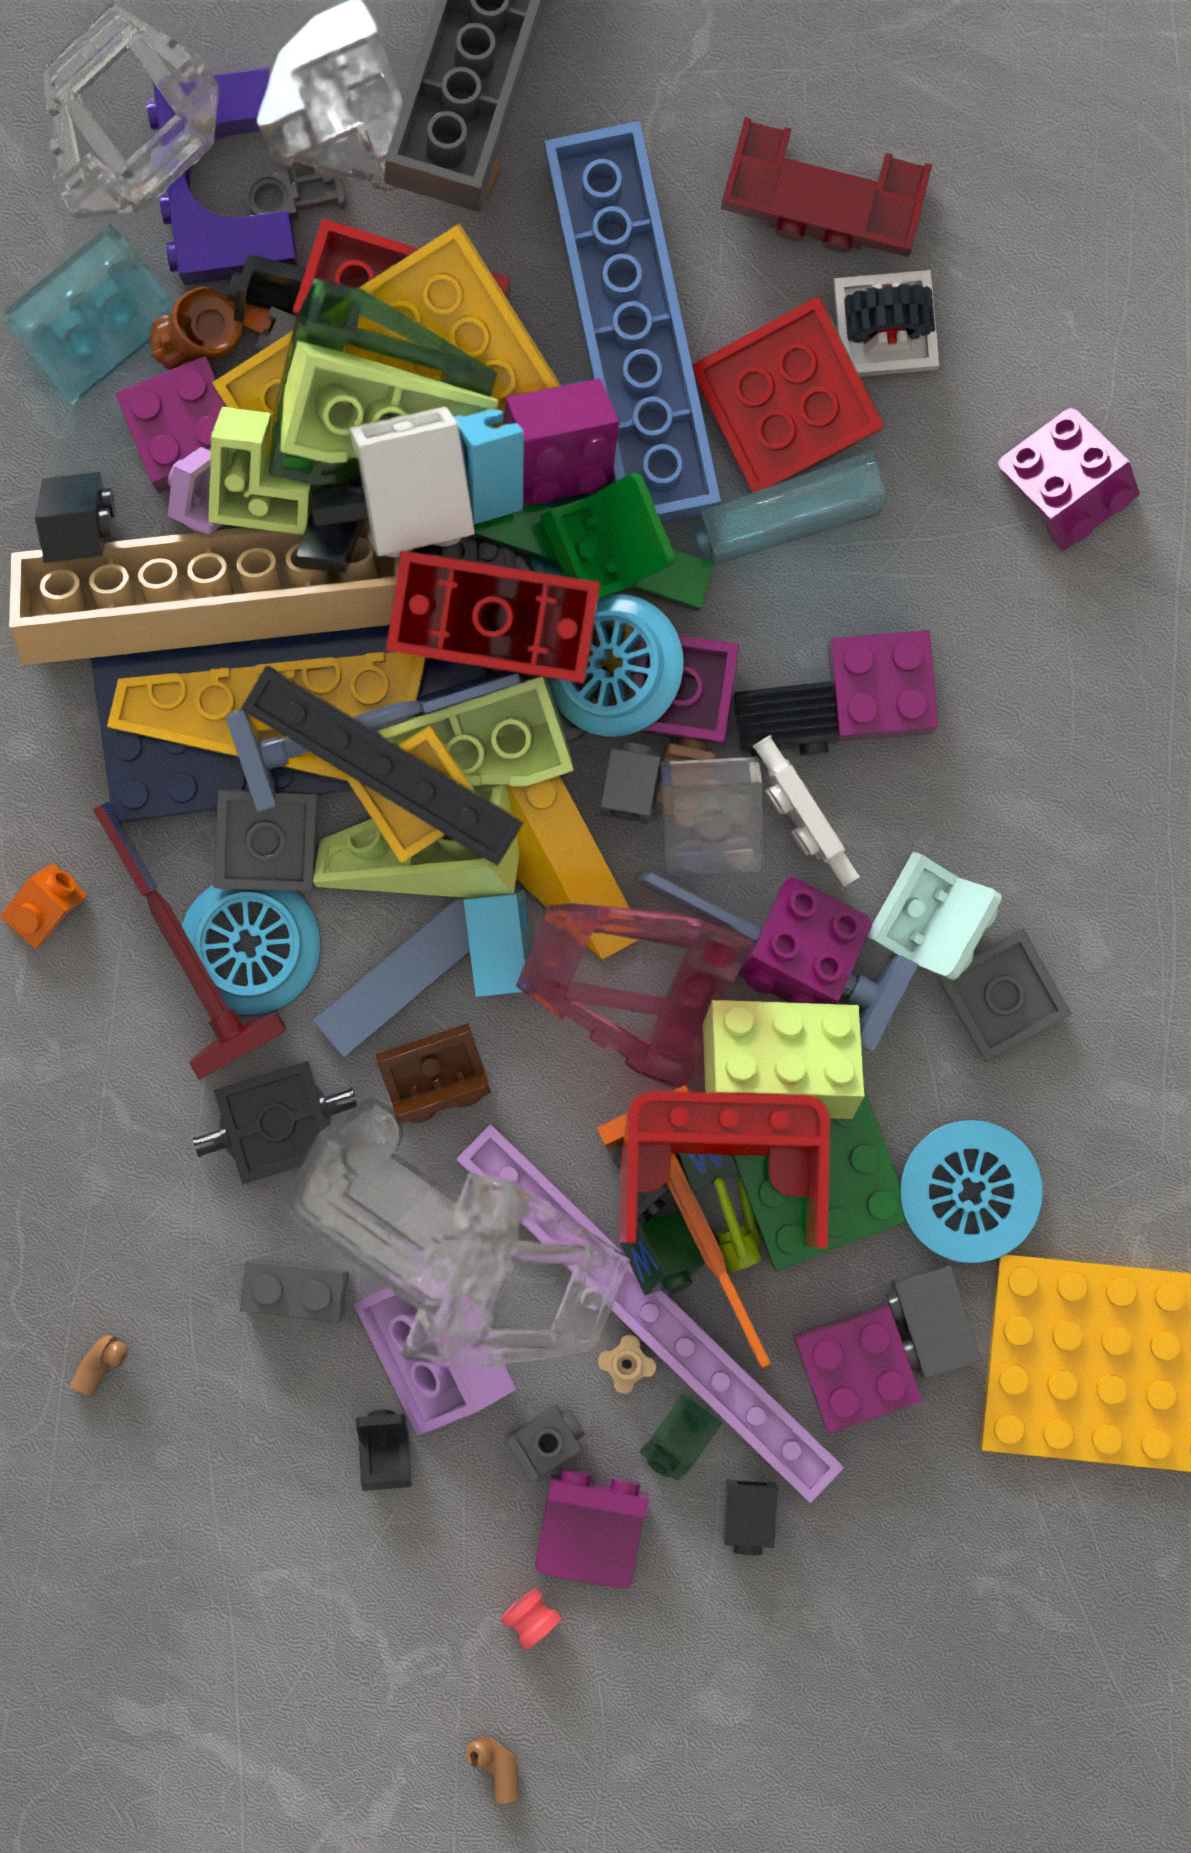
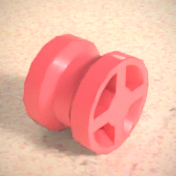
[499,1587,562,1650]

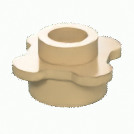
[598,1334,656,1394]

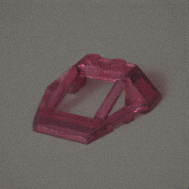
[516,903,753,1088]

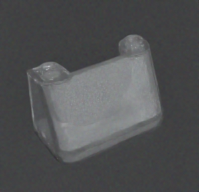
[286,1095,531,1315]

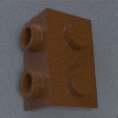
[376,1023,491,1124]

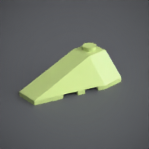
[280,341,499,463]
[313,785,520,898]

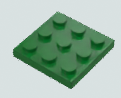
[732,1089,907,1271]

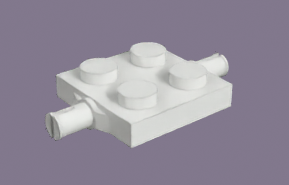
[753,735,860,887]

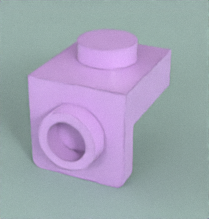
[167,447,223,534]

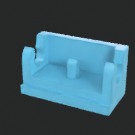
[454,410,523,525]
[463,889,537,997]

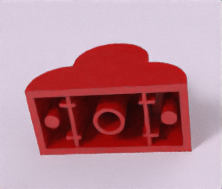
[386,551,601,683]

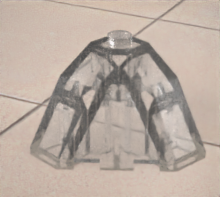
[256,0,403,192]

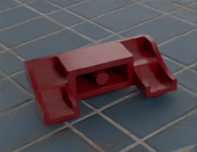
[721,117,932,257]

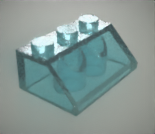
[0,224,175,405]

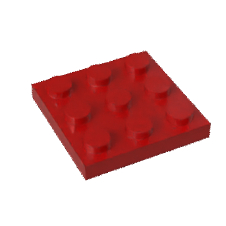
[692,296,886,497]

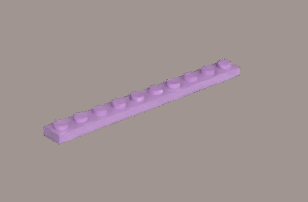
[456,1124,844,1503]

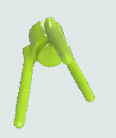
[714,1174,762,1273]

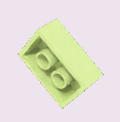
[703,1000,864,1119]

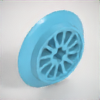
[547,594,683,737]
[182,885,320,1015]
[900,1120,1043,1263]

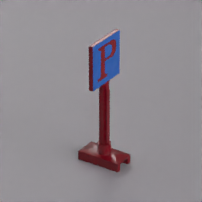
[93,802,286,1080]

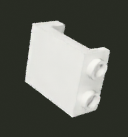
[349,406,475,557]

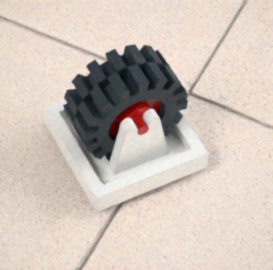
[833,270,939,377]

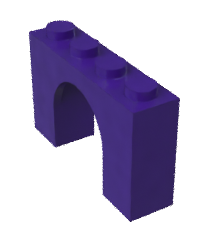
[147,67,298,286]

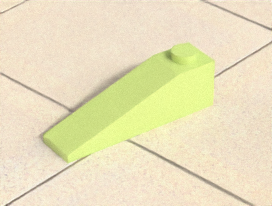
[377,676,574,786]

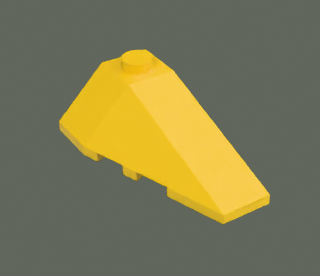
[507,776,645,960]

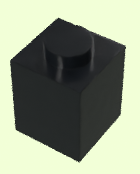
[723,1479,778,1555]

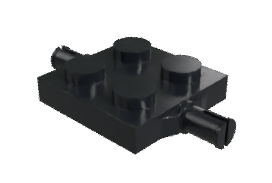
[193,1061,358,1184]

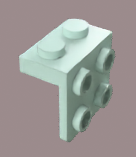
[866,852,1002,980]

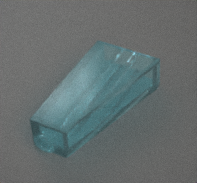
[694,451,888,565]

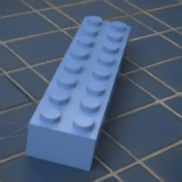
[544,121,721,523]

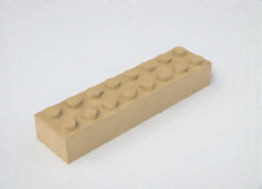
[9,518,400,666]

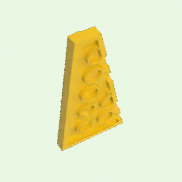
[107,652,427,782]

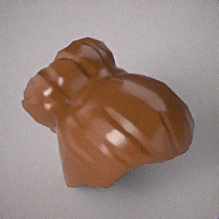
[149,286,243,370]

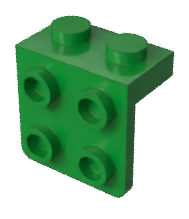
[540,472,675,600]

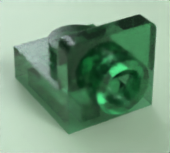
[639,1394,722,1480]

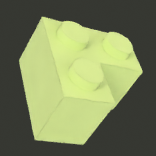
[208,407,318,535]

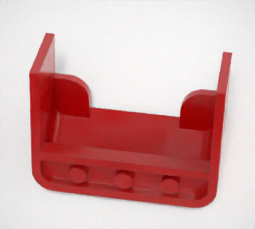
[618,1091,830,1248]

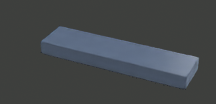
[312,897,470,1058]

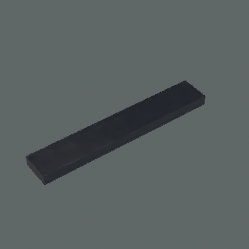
[241,666,525,866]

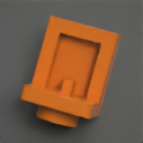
[0,864,87,949]

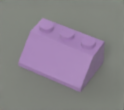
[353,1256,516,1436]

